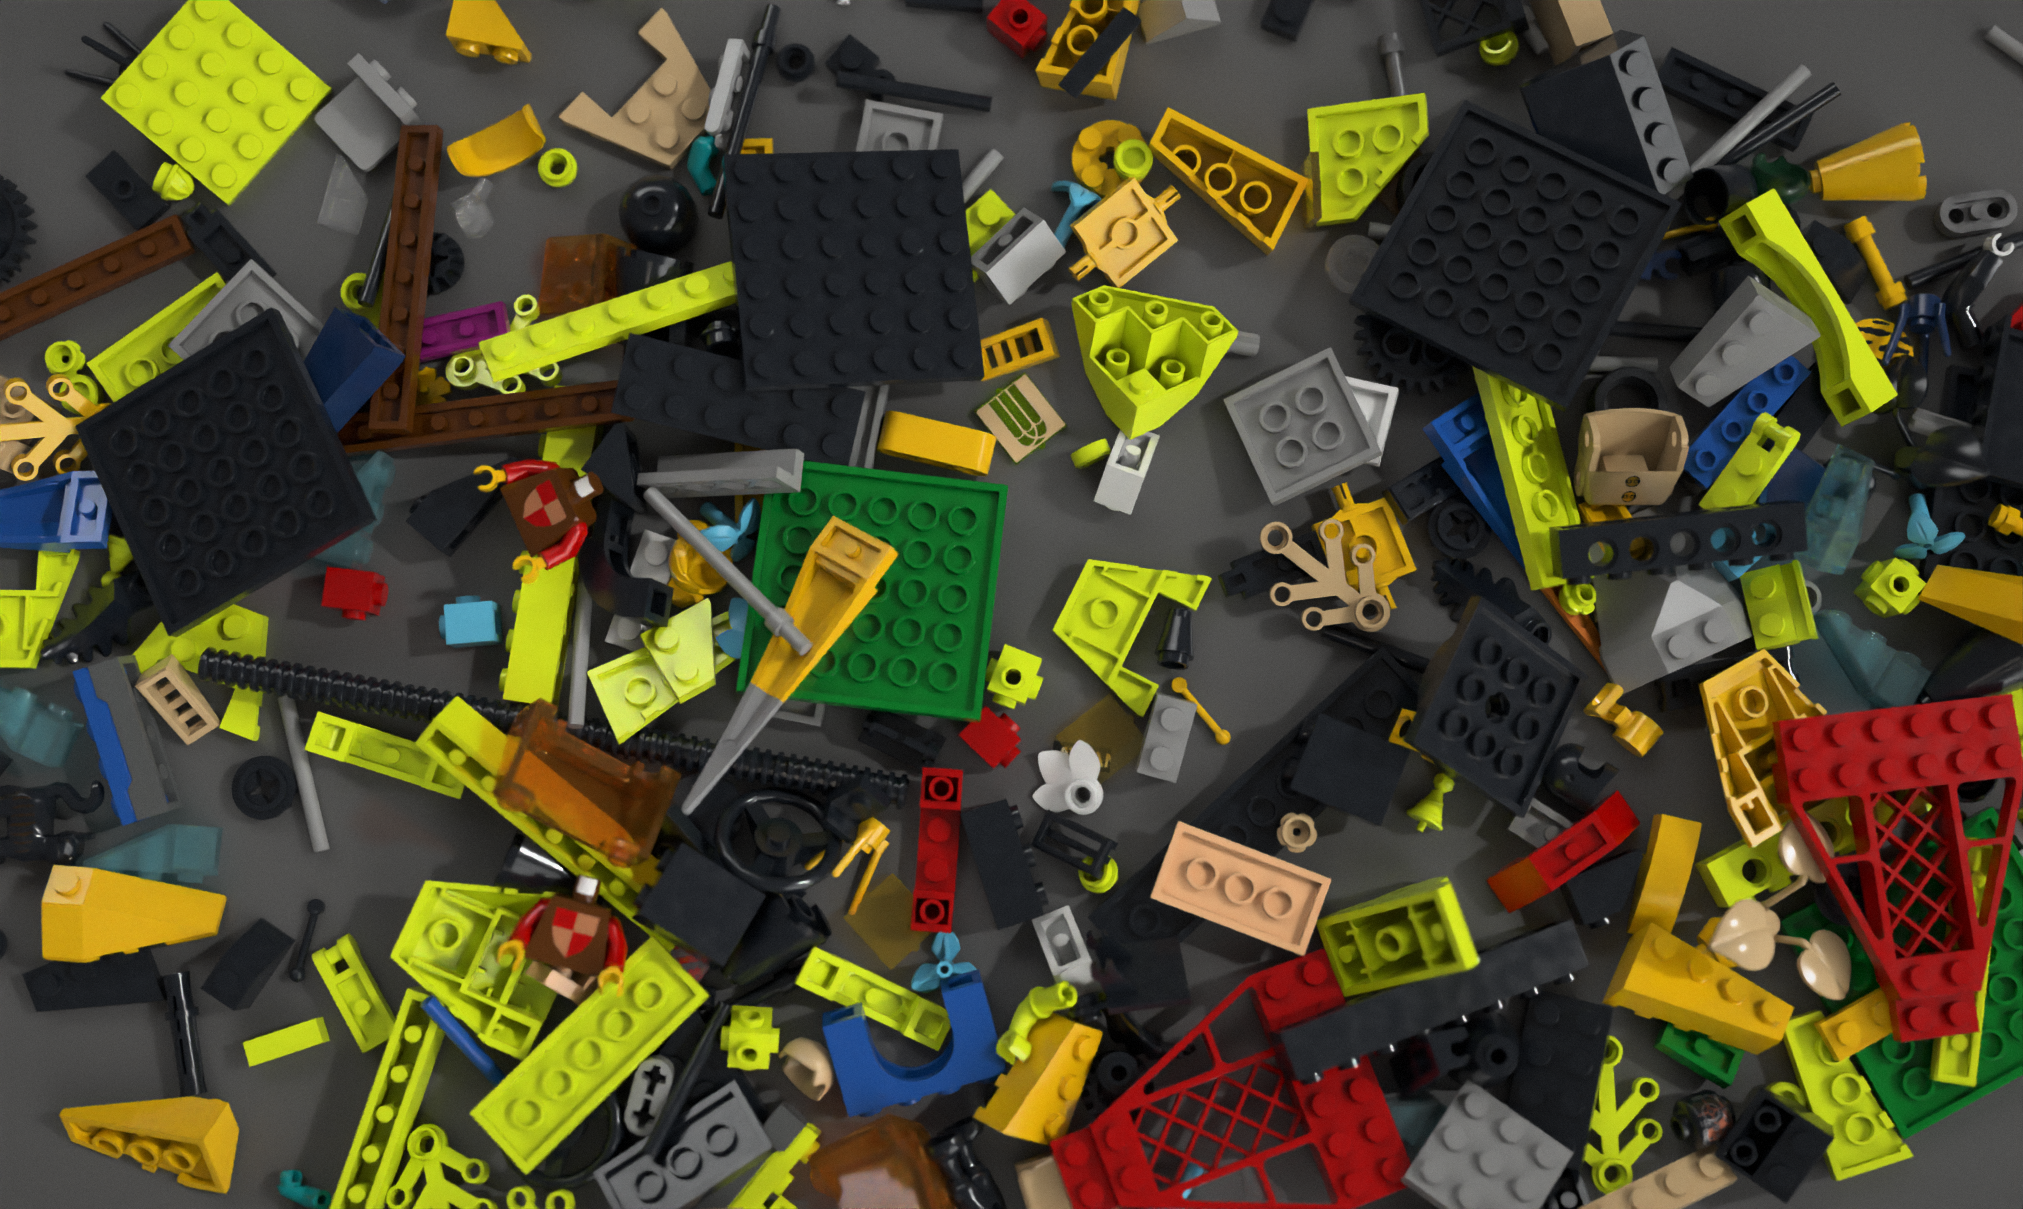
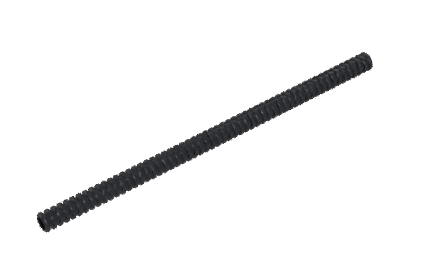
[198,647,909,810]

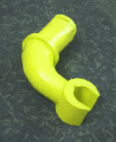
[996,981,1077,1065]

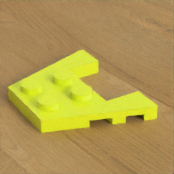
[0,549,80,669]
[1052,559,1212,718]
[133,604,269,741]

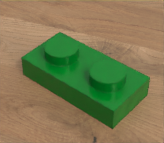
[1653,1020,1745,1089]

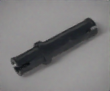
[162,971,208,1097]

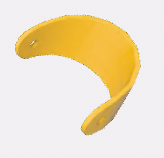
[447,103,546,177]

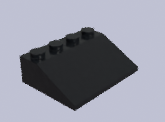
[1518,30,1694,194]

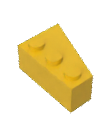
[973,1012,1103,1145]

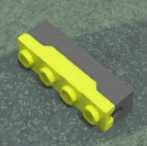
[695,1100,821,1209]

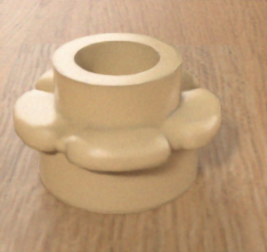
[1277,813,1317,853]

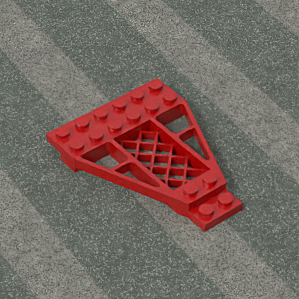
[1771,694,2023,1042]
[1048,948,1411,1209]

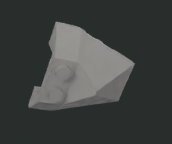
[1589,505,1753,694]

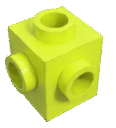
[1853,557,1927,618]
[985,644,1044,709]
[720,1005,780,1071]

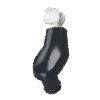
[1941,233,2014,350]

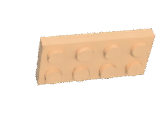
[1150,821,1332,956]

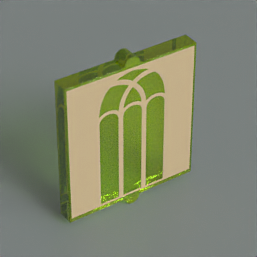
[974,372,1067,466]

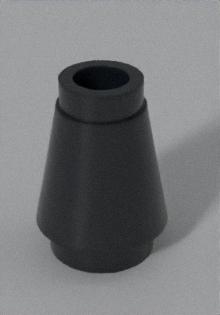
[1154,608,1194,670]

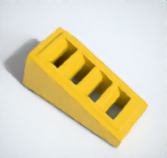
[980,318,1060,382]

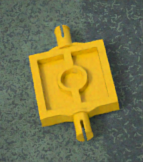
[1068,177,1181,288]
[1311,482,1417,610]

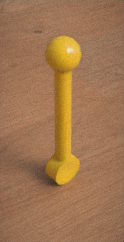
[1662,217,1718,240]
[1171,677,1231,745]

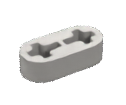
[625,1055,675,1136]

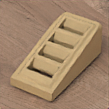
[135,654,221,746]

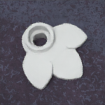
[1032,740,1103,815]

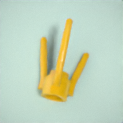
[804,817,891,916]

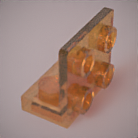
[538,233,636,315]

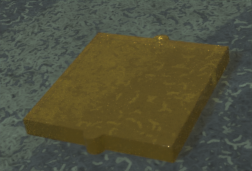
[1301,152,1322,228]
[1055,693,1144,784]
[843,873,931,970]

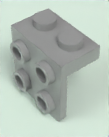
[315,53,423,172]

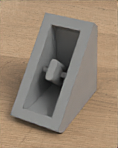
[1137,0,1221,45]

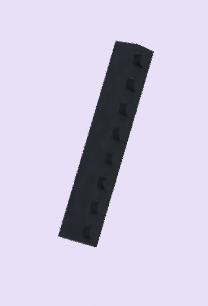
[1268,919,1589,1086]

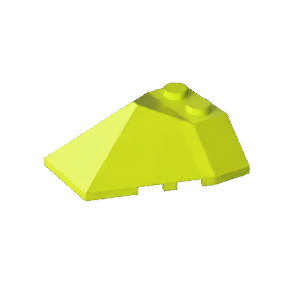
[390,880,558,1060]

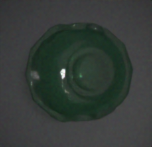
[1750,152,1811,205]

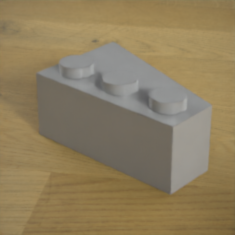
[1669,276,1821,407]

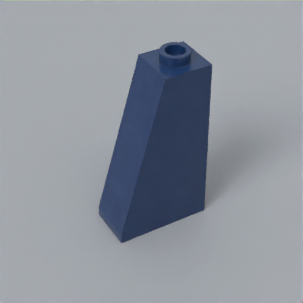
[303,307,406,433]

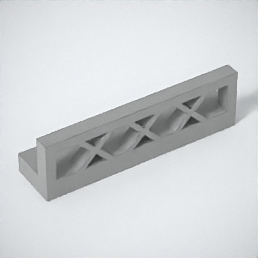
[637,449,804,498]

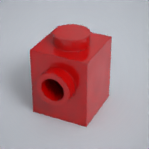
[987,0,1048,59]
[321,566,388,621]
[959,706,1022,770]

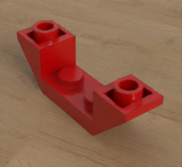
[910,767,963,933]
[1485,790,1641,914]

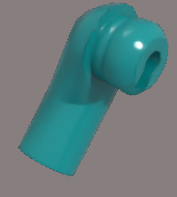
[687,136,720,196]
[277,1170,332,1209]

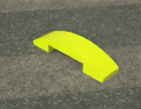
[304,711,466,799]
[794,946,951,1051]

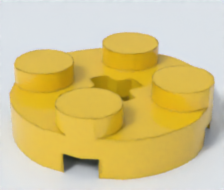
[1072,120,1147,199]

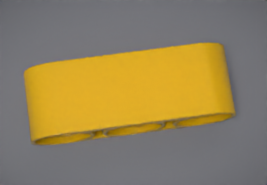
[876,411,997,477]

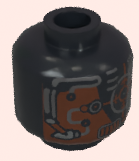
[1670,1089,1736,1150]

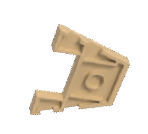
[559,8,711,170]

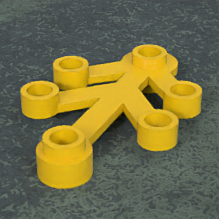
[0,374,111,481]

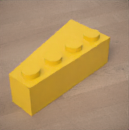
[1035,0,1140,101]
[1148,107,1309,256]
[1602,922,1794,1055]

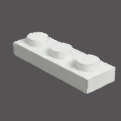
[605,530,676,652]

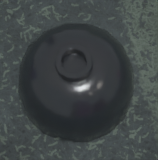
[618,174,699,255]

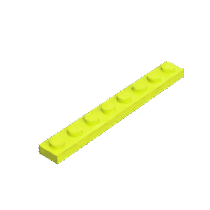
[478,261,736,383]

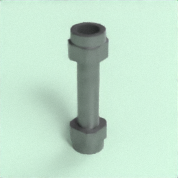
[1377,32,1407,97]

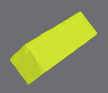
[243,1017,330,1067]

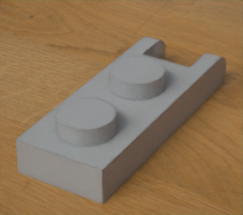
[705,38,752,152]

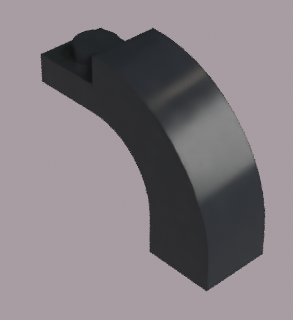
[578,499,674,627]

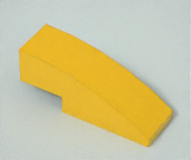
[1626,814,1702,934]

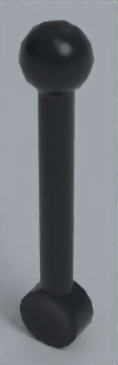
[289,899,325,982]

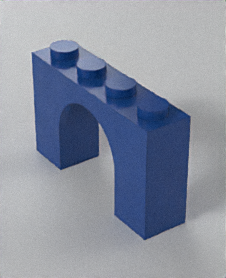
[822,969,1007,1117]

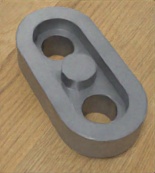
[1934,189,2018,237]

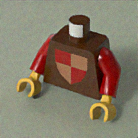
[473,459,603,584]
[495,874,628,997]

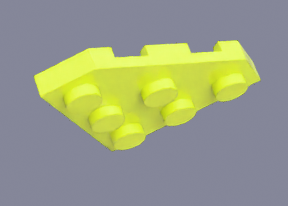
[1307,93,1429,226]

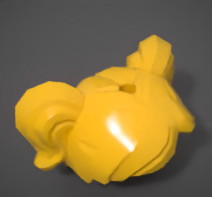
[667,520,733,609]

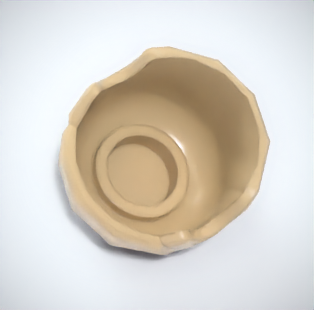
[779,1037,837,1101]

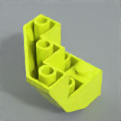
[1071,285,1238,440]

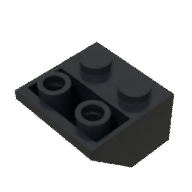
[1714,1088,1835,1204]

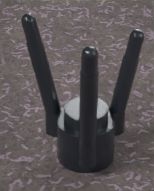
[65,22,142,87]

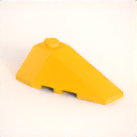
[1918,565,2023,645]
[42,865,227,963]
[59,1096,239,1194]

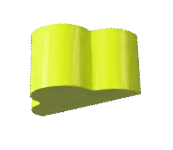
[1316,876,1480,997]

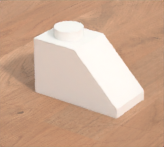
[1094,430,1160,515]
[1031,905,1103,997]

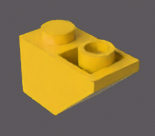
[446,0,532,65]

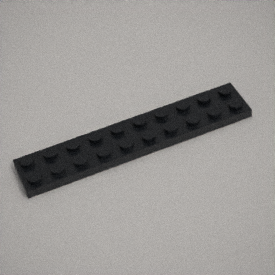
[1088,646,1420,944]

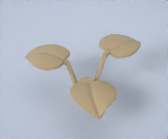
[1708,811,1851,1000]

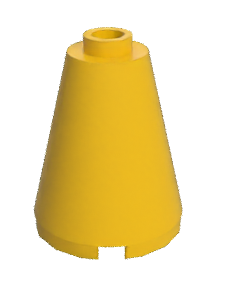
[1808,122,1927,201]

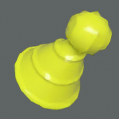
[100,533,134,587]
[1406,772,1455,833]

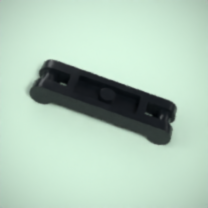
[1654,646,1802,713]

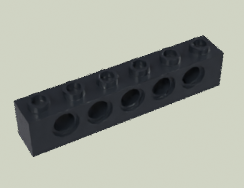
[1549,499,1808,585]

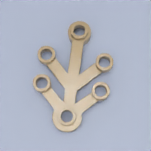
[1259,519,1390,632]

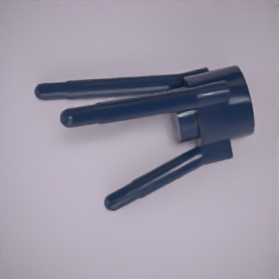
[1881,294,1951,375]

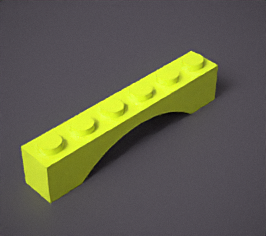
[1719,188,1898,427]

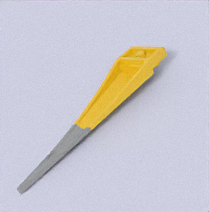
[682,516,898,815]

